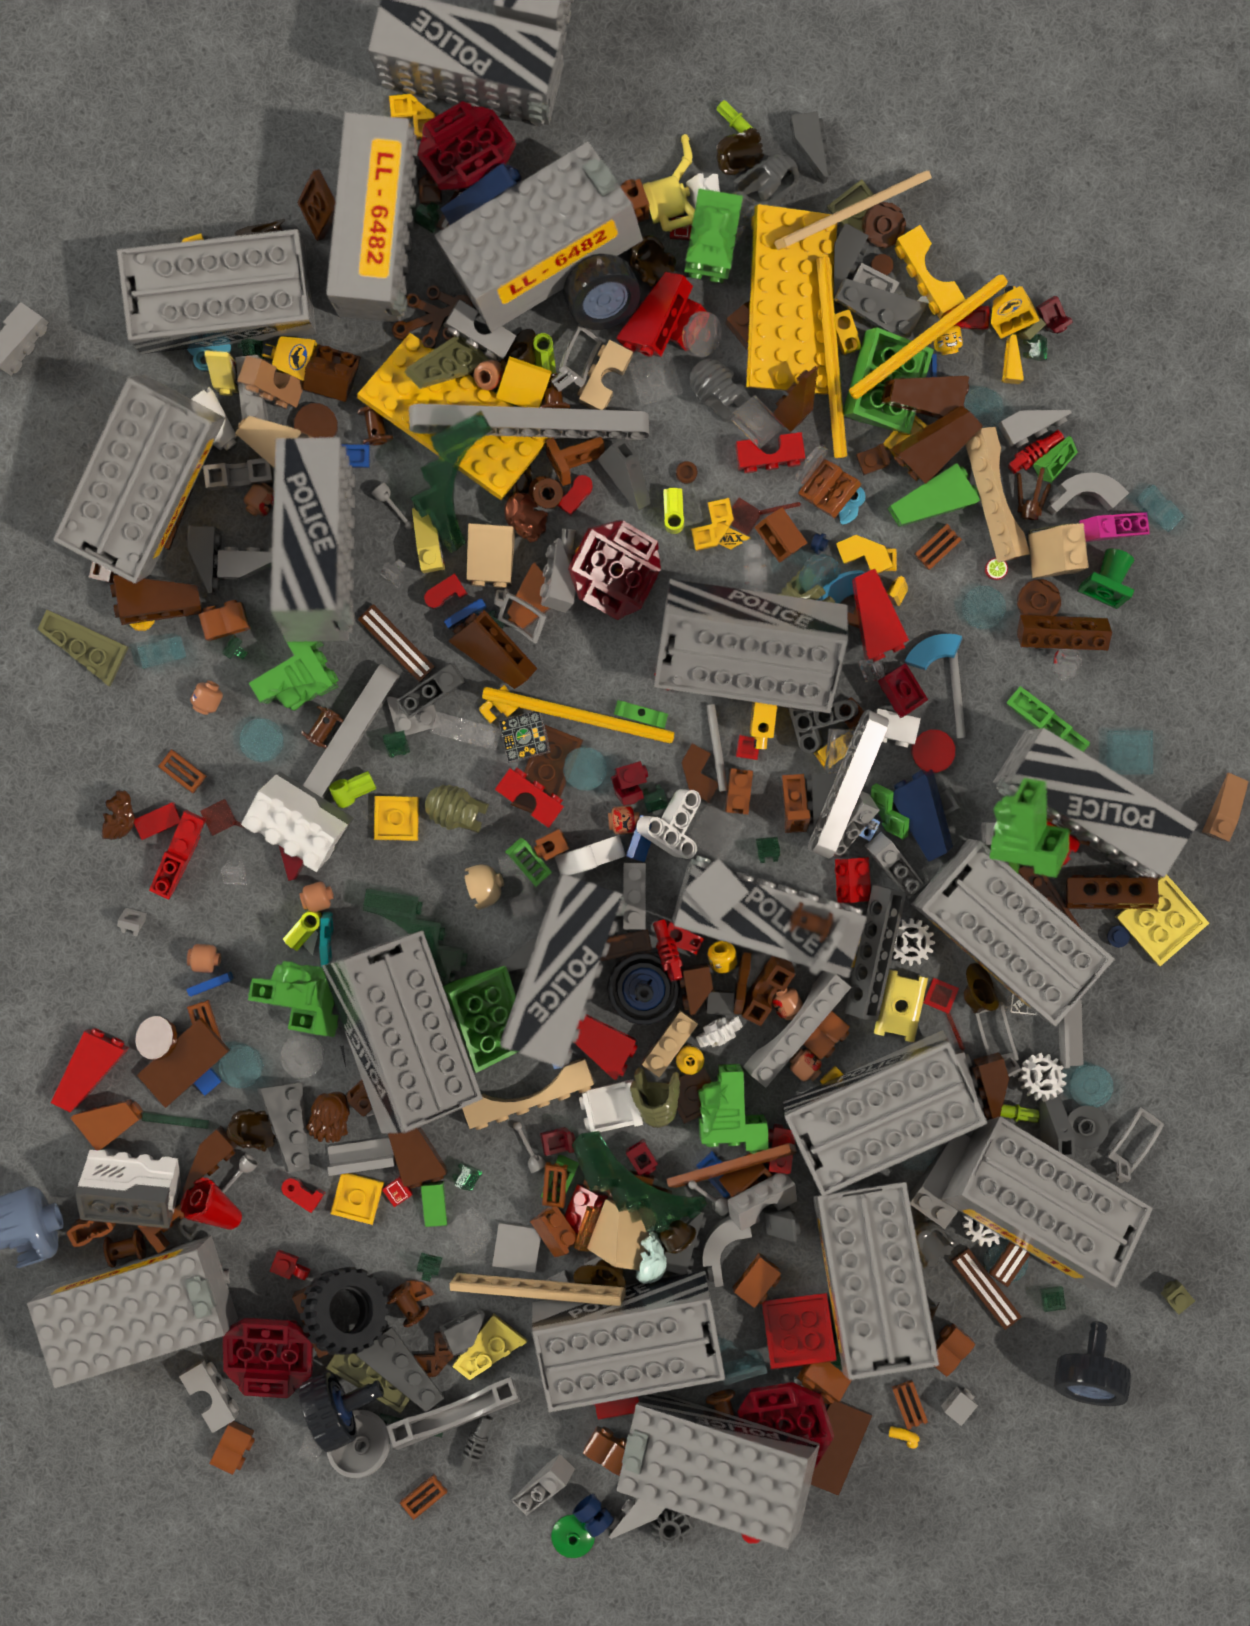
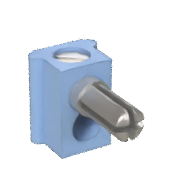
[859,818,880,842]

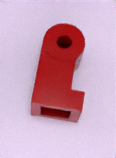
[558,475,593,517]
[424,574,468,609]
[666,920,704,954]
[282,1177,326,1213]

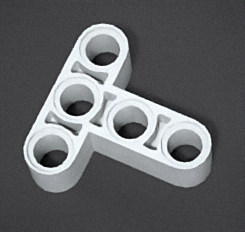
[637,789,701,859]
[554,835,626,876]

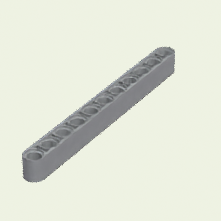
[409,404,650,440]

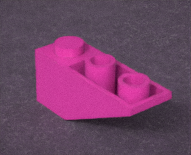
[1080,512,1150,542]

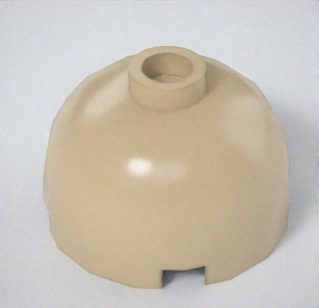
[465,864,504,910]

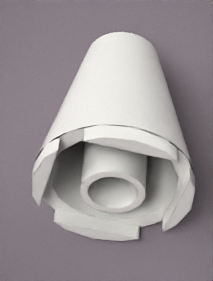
[192,387,237,451]

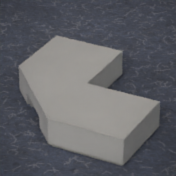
[809,915,849,975]

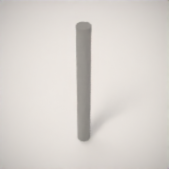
[949,653,966,738]
[706,704,728,792]

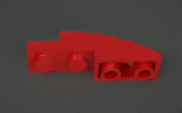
[149,810,206,900]

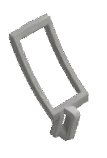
[551,325,602,392]
[494,588,546,644]
[976,1002,1021,1077]
[1108,1108,1164,1183]

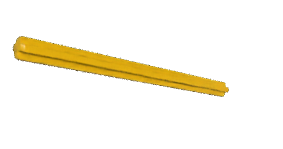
[817,256,847,458]
[849,275,1008,399]
[482,687,674,743]

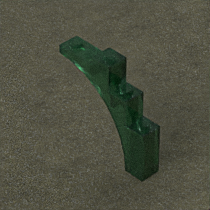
[411,410,492,553]
[363,888,468,986]
[572,1131,707,1233]

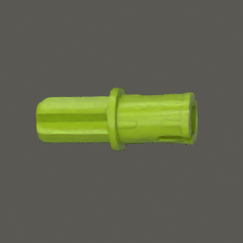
[716,100,753,133]
[1000,1104,1040,1123]

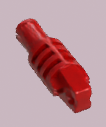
[1008,430,1064,474]
[653,919,682,982]

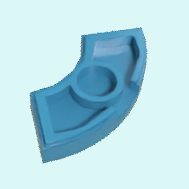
[818,570,865,604]
[905,634,962,670]

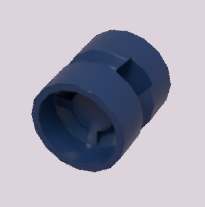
[572,1493,613,1538]

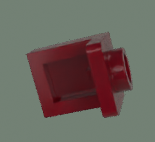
[1036,296,1073,334]
[615,761,648,790]
[611,775,644,806]
[540,1127,576,1156]

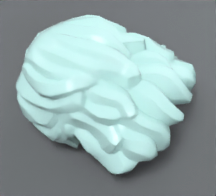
[636,1232,667,1284]

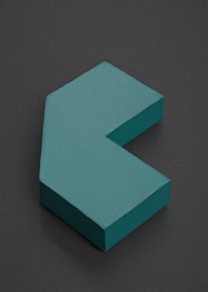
[319,912,334,967]

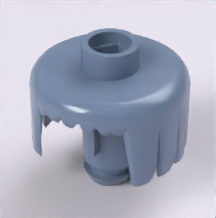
[0,1186,64,1268]

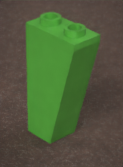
[888,463,980,527]

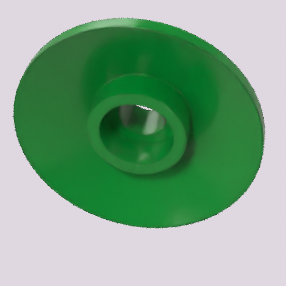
[551,1514,595,1558]

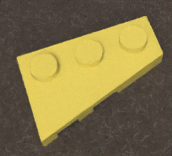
[453,1313,528,1380]

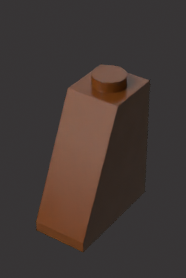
[507,562,551,629]
[71,1099,144,1150]

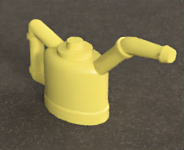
[643,134,695,232]

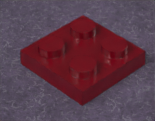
[878,663,928,719]

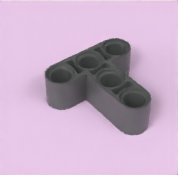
[788,700,859,753]

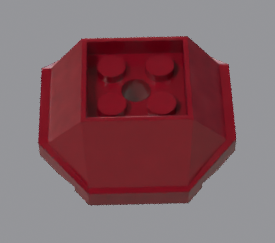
[417,101,516,192]
[568,520,661,620]
[223,1318,313,1398]
[738,1382,834,1468]

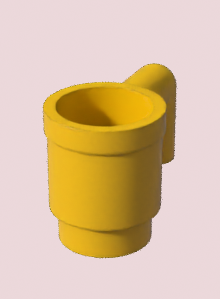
[479,685,519,724]

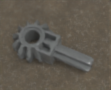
[651,1509,698,1548]

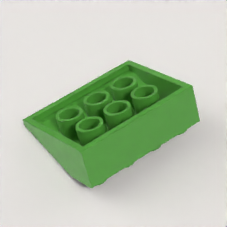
[843,327,934,434]
[443,966,517,1073]

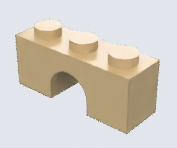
[578,340,633,410]
[641,1009,698,1078]

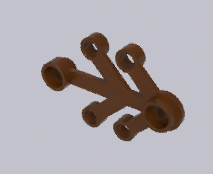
[392,285,473,348]

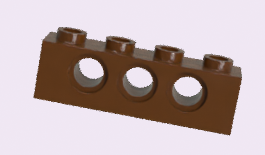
[1017,615,1112,651]
[1066,875,1159,909]

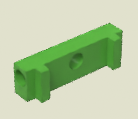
[614,700,668,729]

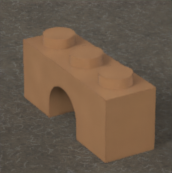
[238,356,304,409]

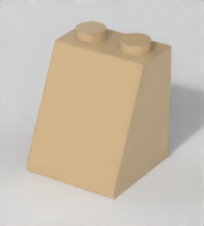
[235,416,314,468]
[467,523,515,588]
[1028,523,1088,579]
[587,1198,650,1270]

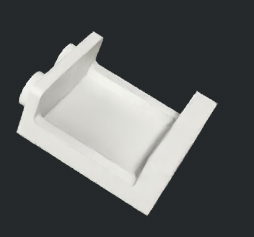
[579,1079,643,1136]

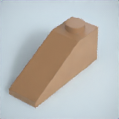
[1202,773,1249,842]

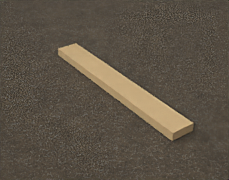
[775,170,932,250]
[450,1273,626,1306]

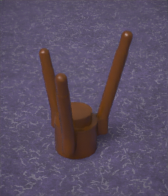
[1017,468,1051,520]

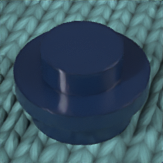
[810,533,829,555]
[1107,926,1130,948]

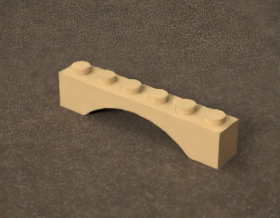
[966,427,1030,563]
[462,1057,594,1130]

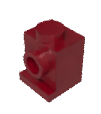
[625,1139,658,1176]

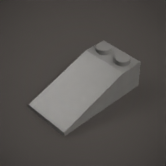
[908,1134,971,1229]

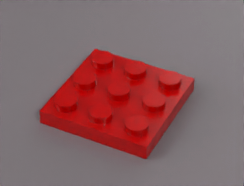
[762,1293,837,1369]

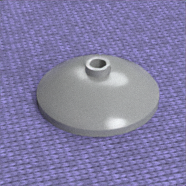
[327,1410,390,1479]

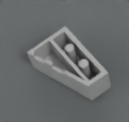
[0,302,49,376]

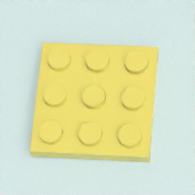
[1115,874,1209,966]

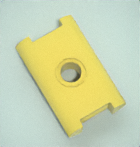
[874,969,928,1042]

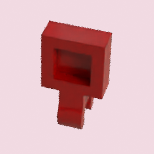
[270,1250,311,1280]

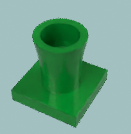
[1077,548,1135,609]

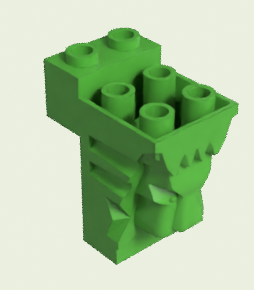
[685,188,743,283]
[249,636,339,711]
[990,778,1069,877]
[248,961,339,1037]
[698,1064,768,1154]

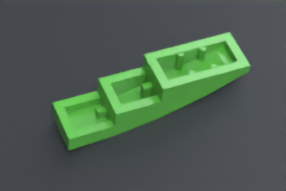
[1006,686,1090,752]

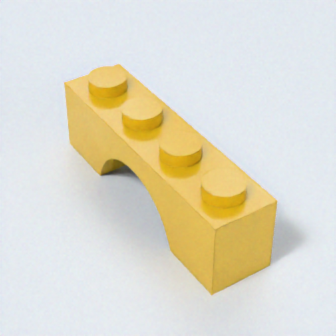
[895,225,966,319]

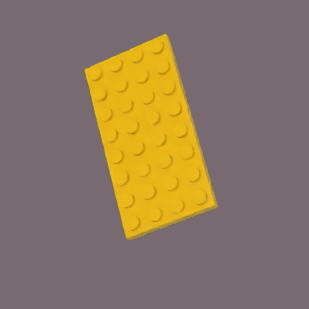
[746,204,837,395]
[357,333,552,500]

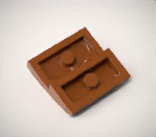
[798,459,861,519]

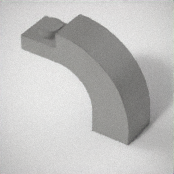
[1046,473,1129,515]
[702,1215,752,1287]

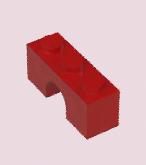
[735,432,805,474]
[495,767,564,828]

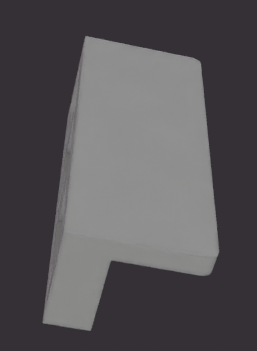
[1059,1000,1083,1069]
[327,1137,396,1176]

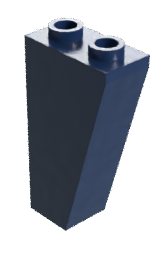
[441,163,522,225]
[893,769,953,862]

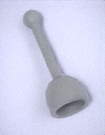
[371,482,414,530]
[513,1122,546,1173]
[222,1153,258,1194]
[688,1180,729,1216]

